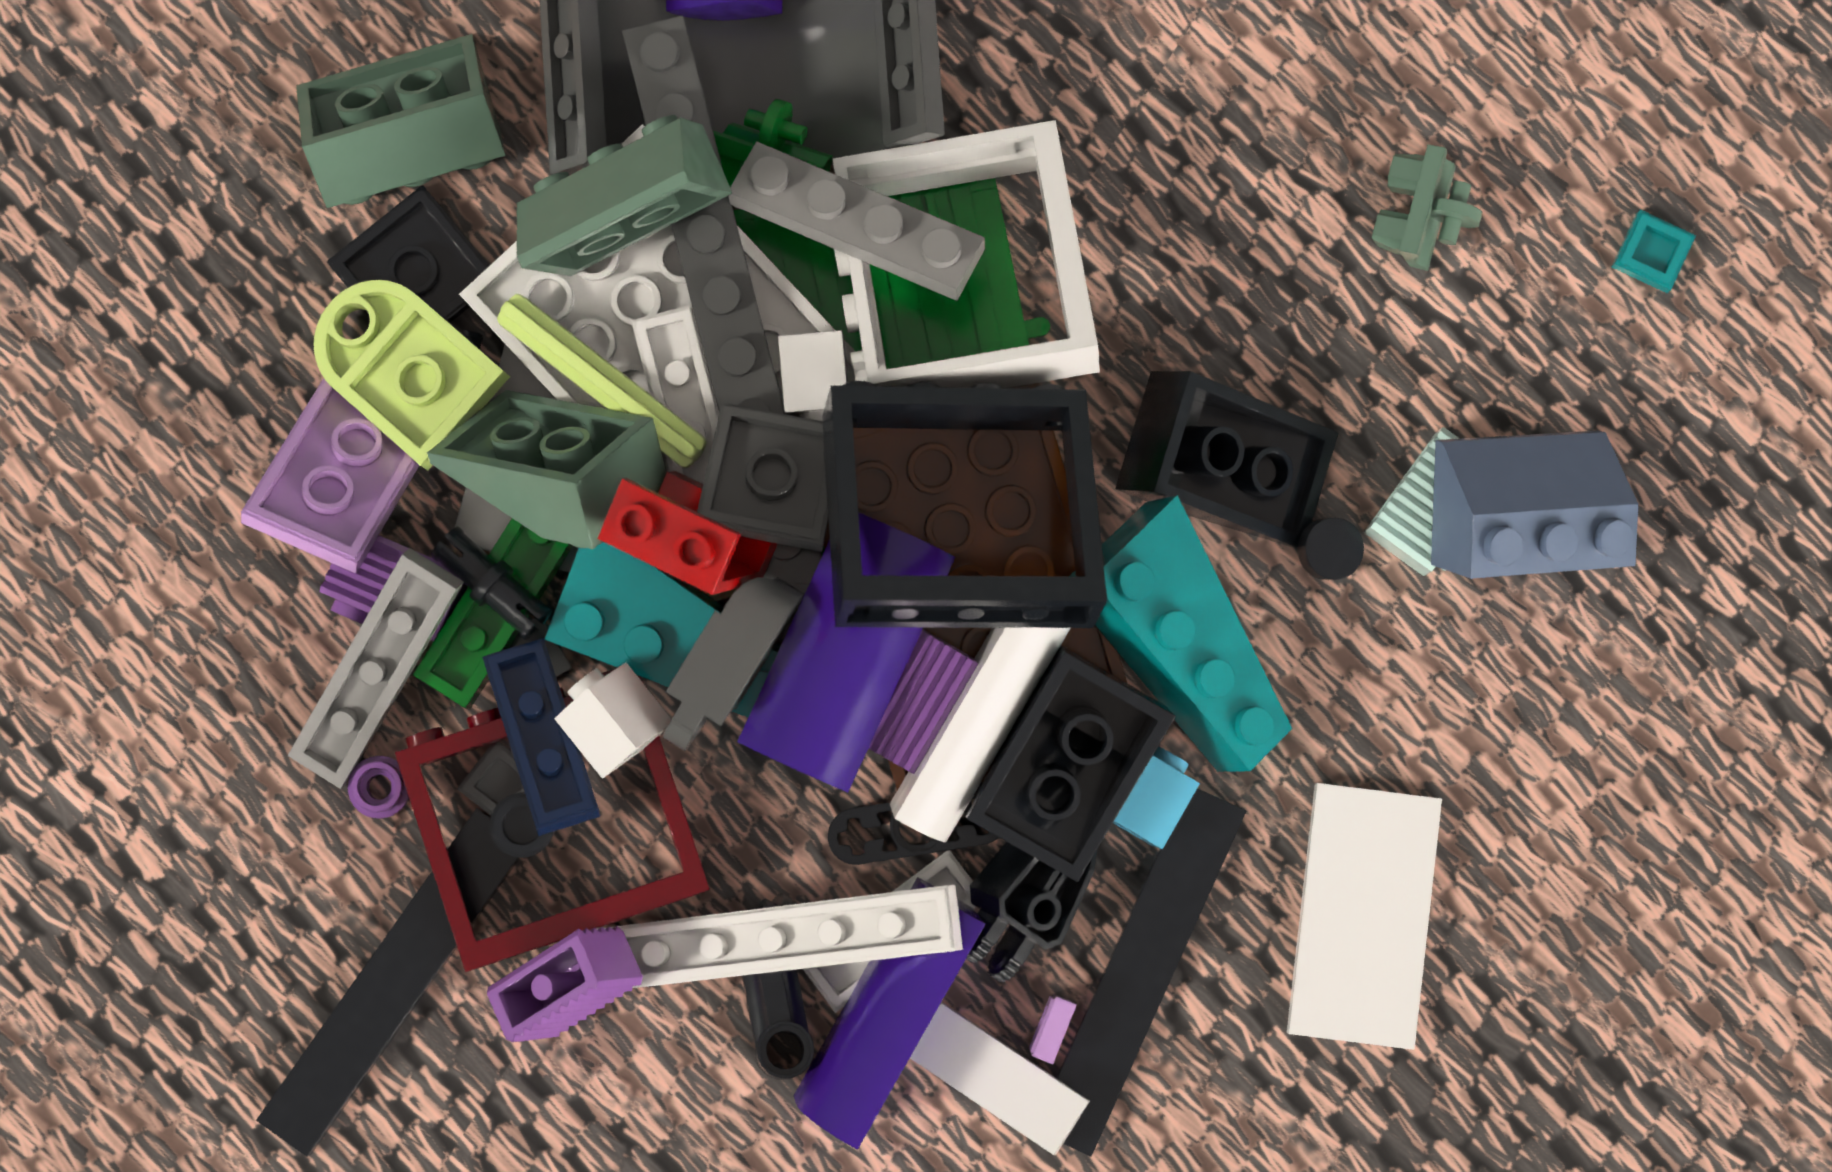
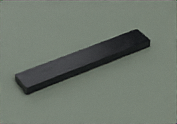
[1056,788,1246,1157]
[256,808,520,1157]

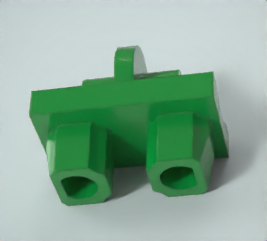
[713,99,833,187]

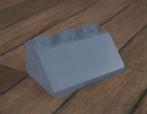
[1431,431,1638,579]

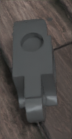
[663,577,805,751]

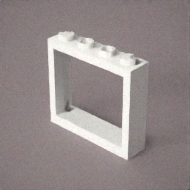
[833,120,1100,388]

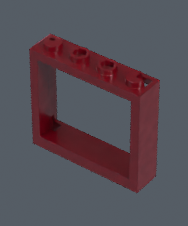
[395,669,710,972]

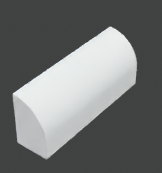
[890,628,1071,842]

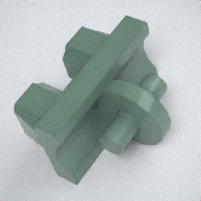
[1372,145,1483,271]

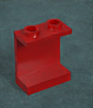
[597,471,777,595]

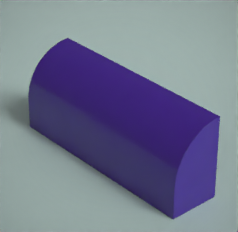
[737,512,955,792]
[793,877,985,1150]

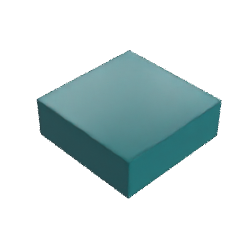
[1611,209,1696,293]

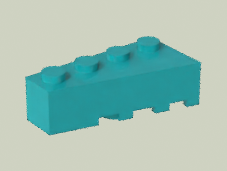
[1069,495,1292,772]
[544,542,781,717]

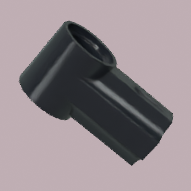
[742,969,814,1080]

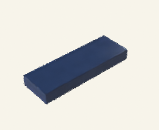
[483,638,600,836]

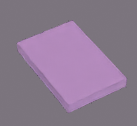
[241,378,419,574]

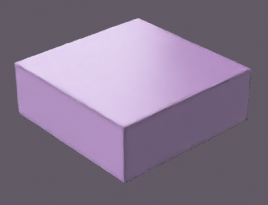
[1029,994,1077,1064]

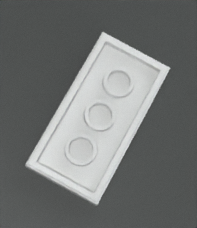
[1287,783,1442,1050]

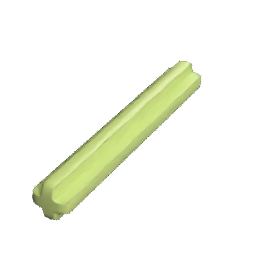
[497,294,707,468]

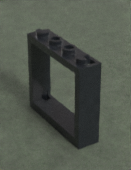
[822,381,1107,628]

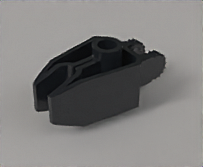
[966,842,1097,983]

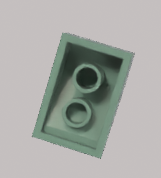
[427,390,666,549]

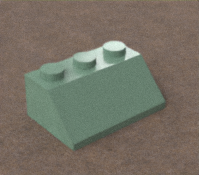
[296,34,505,208]
[517,115,732,276]

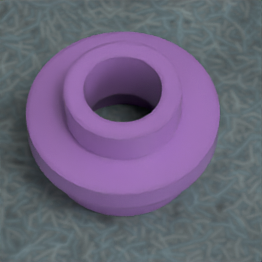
[348,756,409,818]

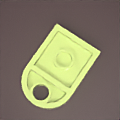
[314,280,510,471]

